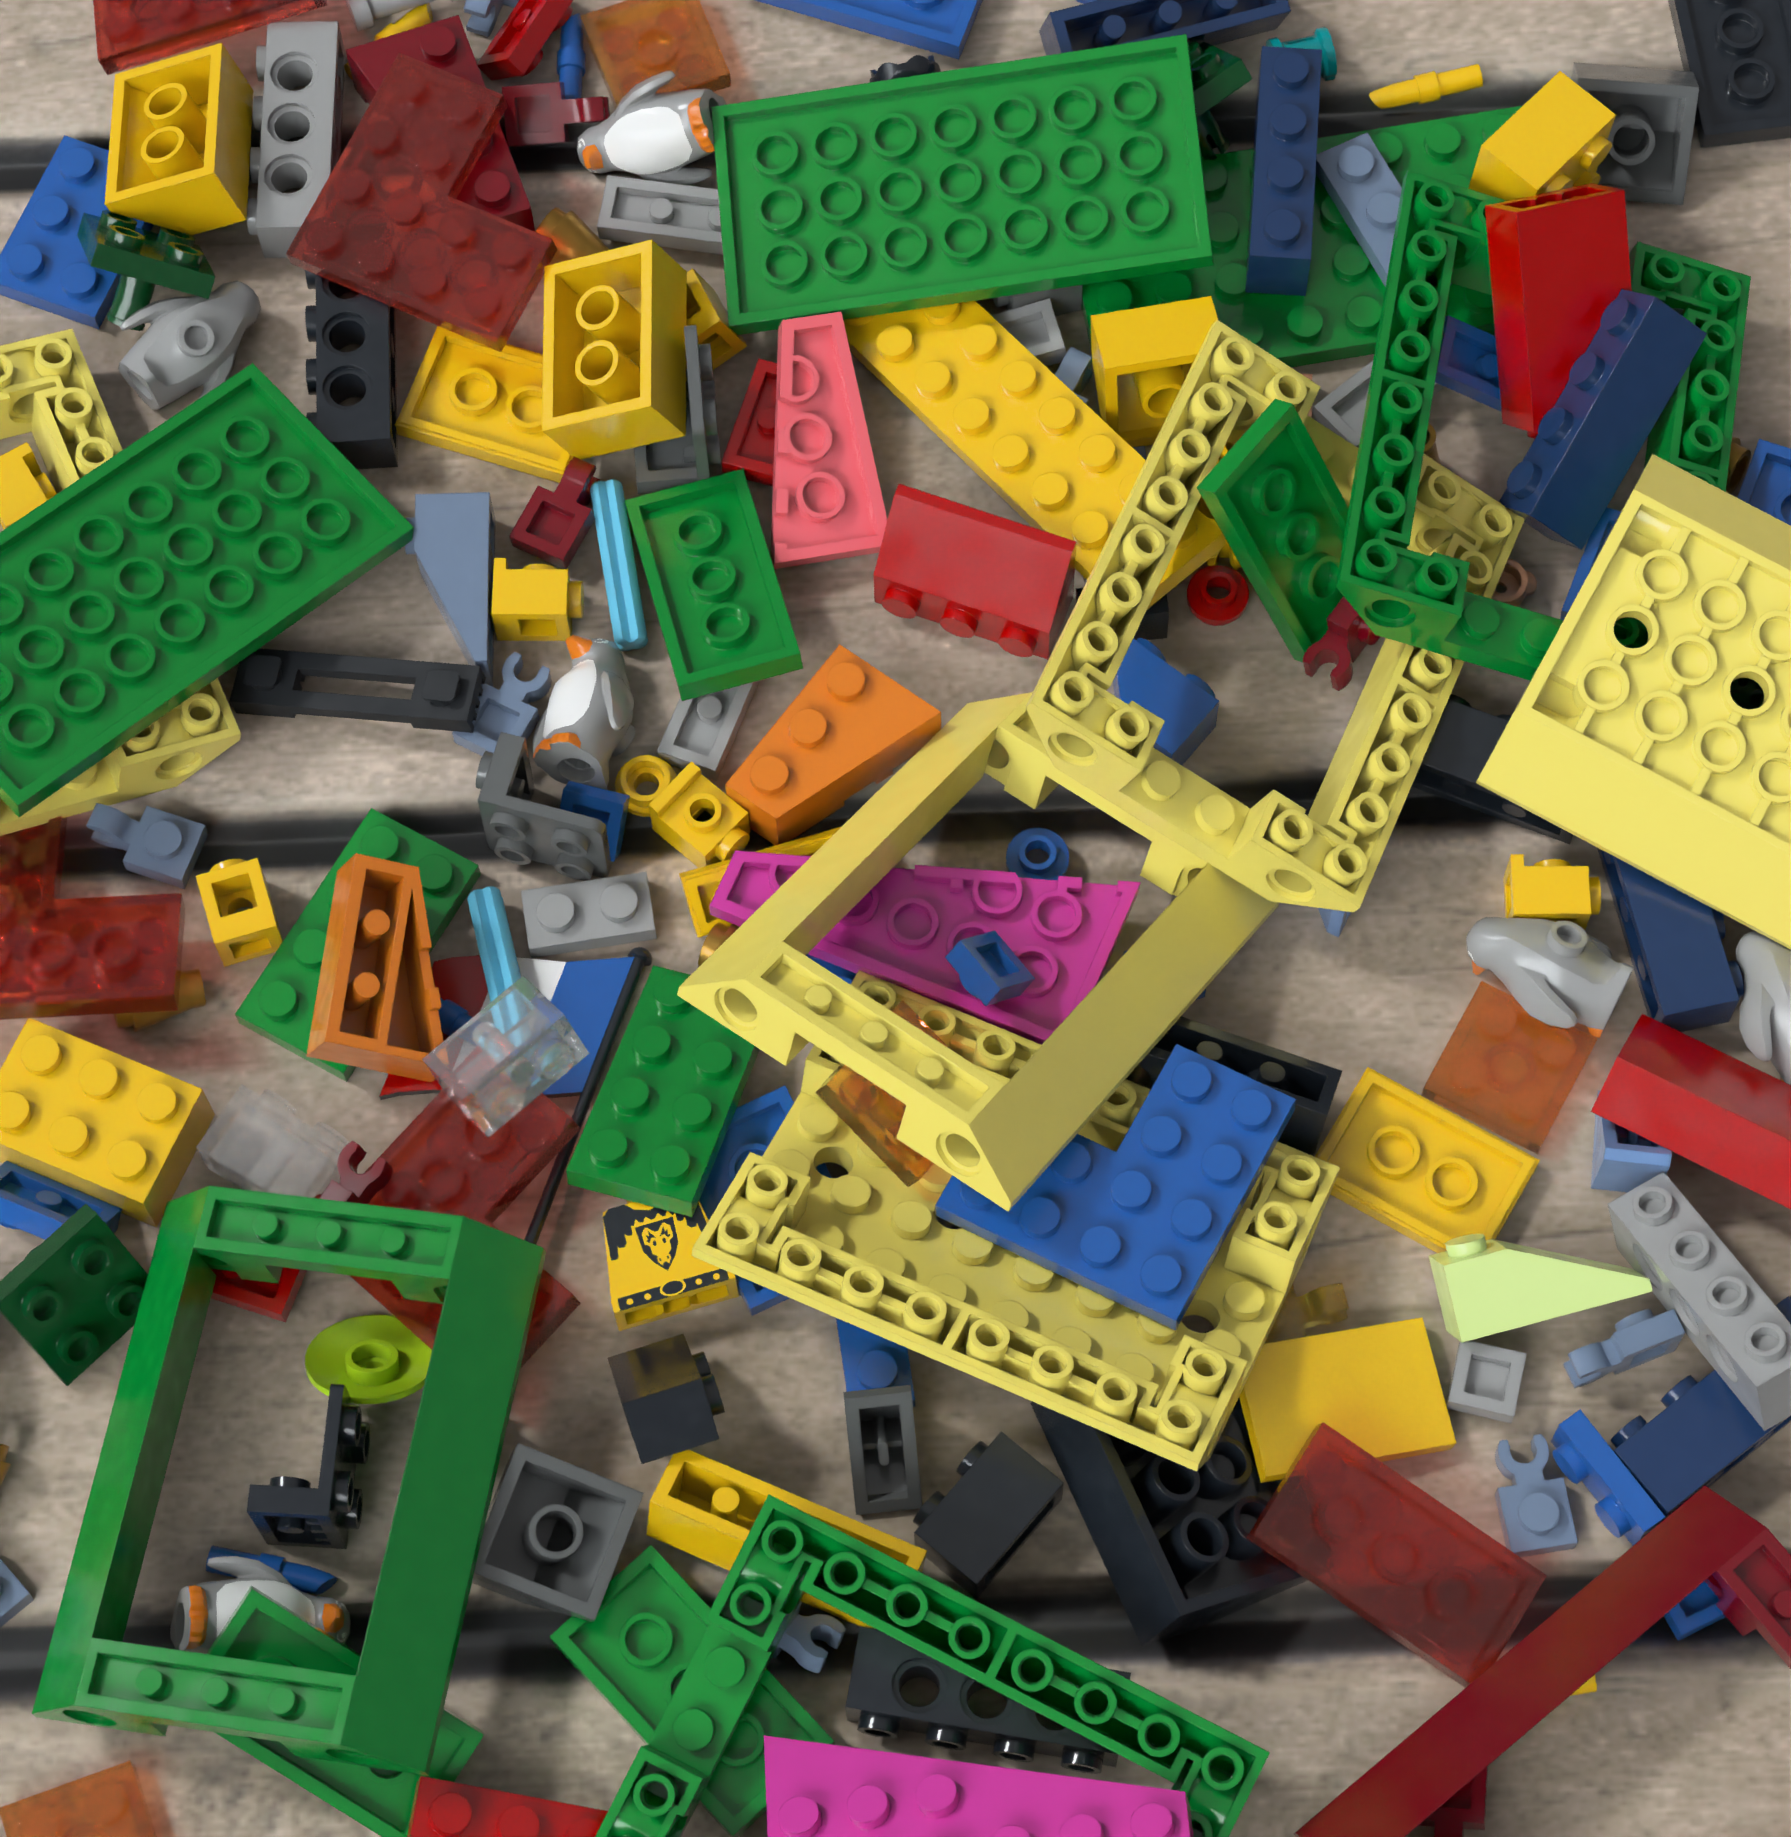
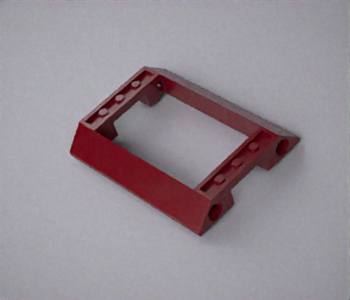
[1293,1486,1791,1837]

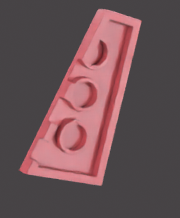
[770,312,888,569]

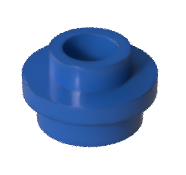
[1006,828,1069,880]

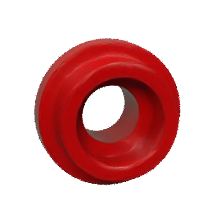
[1187,565,1249,626]

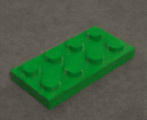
[1197,399,1349,662]
[625,469,804,701]
[235,808,481,1082]
[566,965,760,1217]
[550,1545,835,1837]
[207,1586,484,1837]

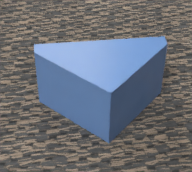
[1591,1091,1672,1192]

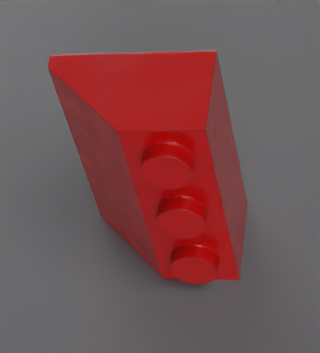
[873,484,1076,660]

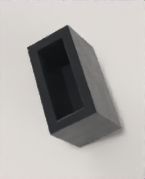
[607,1334,725,1464]
[913,1431,1064,1599]

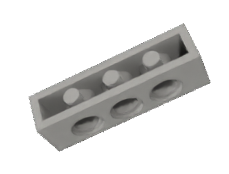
[247,21,346,258]
[1608,1172,1791,1431]

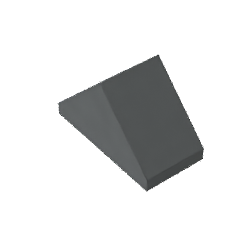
[843,1385,922,1515]

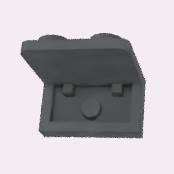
[634,325,721,494]
[476,732,612,881]

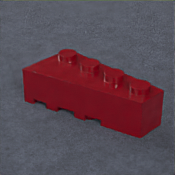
[346,15,535,263]

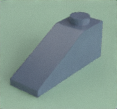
[405,492,496,687]

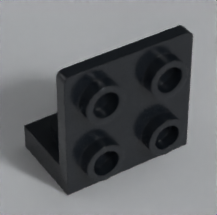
[247,1384,370,1549]

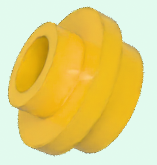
[615,755,676,817]

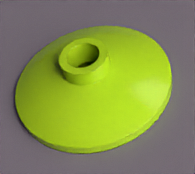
[305,1315,435,1404]

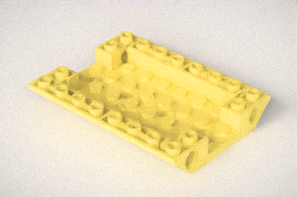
[1476,454,1791,950]
[692,970,1340,1471]

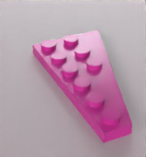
[709,850,1141,1045]
[764,1735,1193,1837]

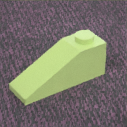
[1429,1234,1653,1343]

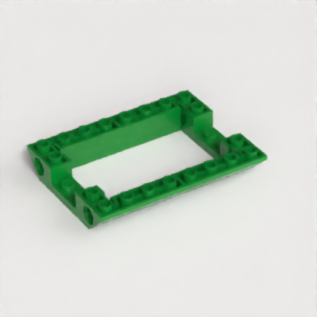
[1336,170,1751,681]
[32,1185,546,1776]
[595,1494,1270,1837]

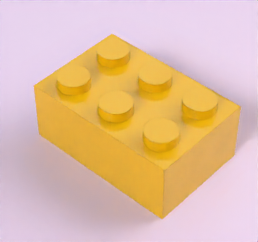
[542,240,687,460]
[0,1017,215,1228]

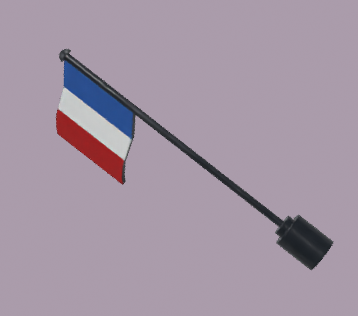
[379,947,652,1245]

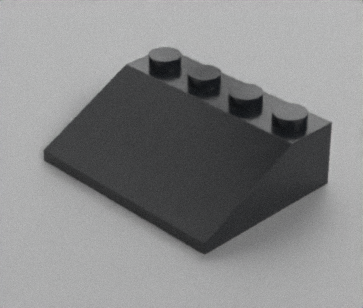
[1030,1330,1338,1646]

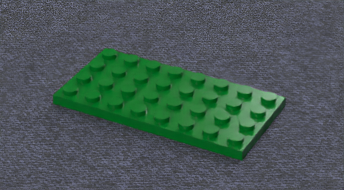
[711,34,1214,335]
[1082,106,1522,368]
[0,363,414,817]

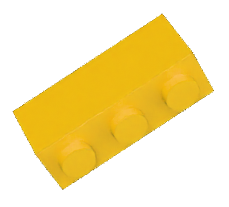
[105,43,254,235]

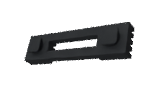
[229,648,486,733]

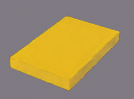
[395,323,573,483]
[1315,1067,1540,1253]
[1239,1317,1456,1483]

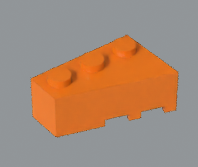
[725,644,941,845]
[306,853,452,1082]

